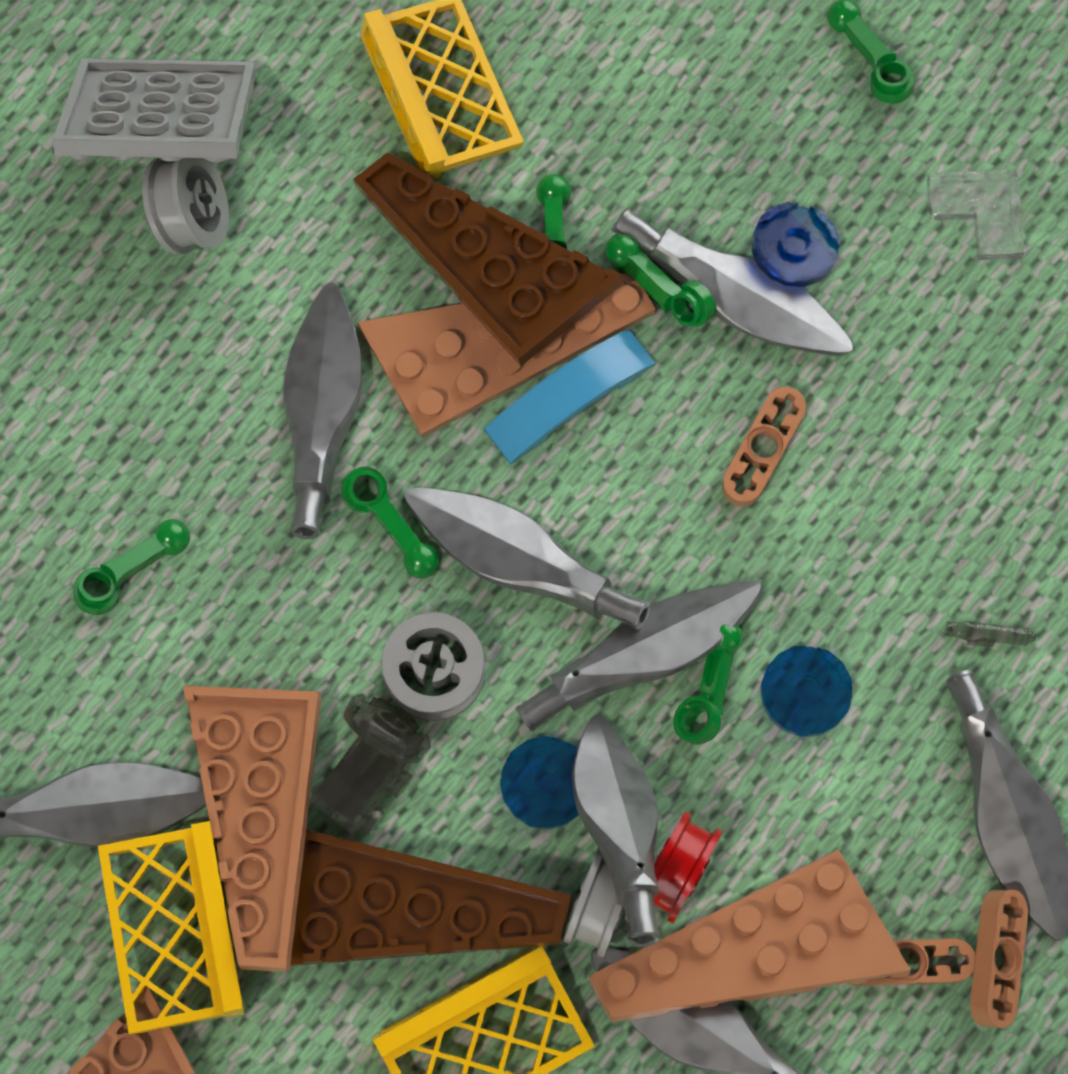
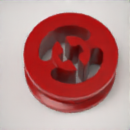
[654,811,723,924]

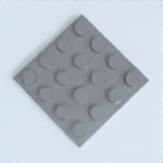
[53,58,255,162]

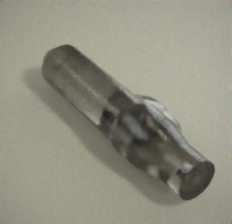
[945,621,1036,647]

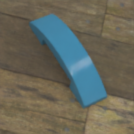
[484,329,655,465]

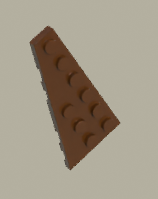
[353,153,625,366]
[290,829,574,966]

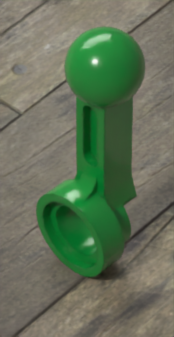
[827,0,914,104]
[536,174,571,249]
[605,233,715,327]
[341,467,440,578]
[73,519,190,615]
[673,624,743,745]

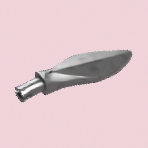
[611,207,853,356]
[283,281,362,540]
[404,487,650,630]
[515,581,763,732]
[945,670,1068,941]
[572,714,660,947]
[0,763,206,847]
[591,949,802,1074]

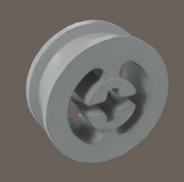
[142,158,229,255]
[382,612,485,721]
[564,848,625,958]

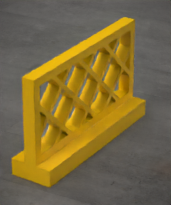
[360,0,524,180]
[98,821,245,1035]
[372,946,595,1074]

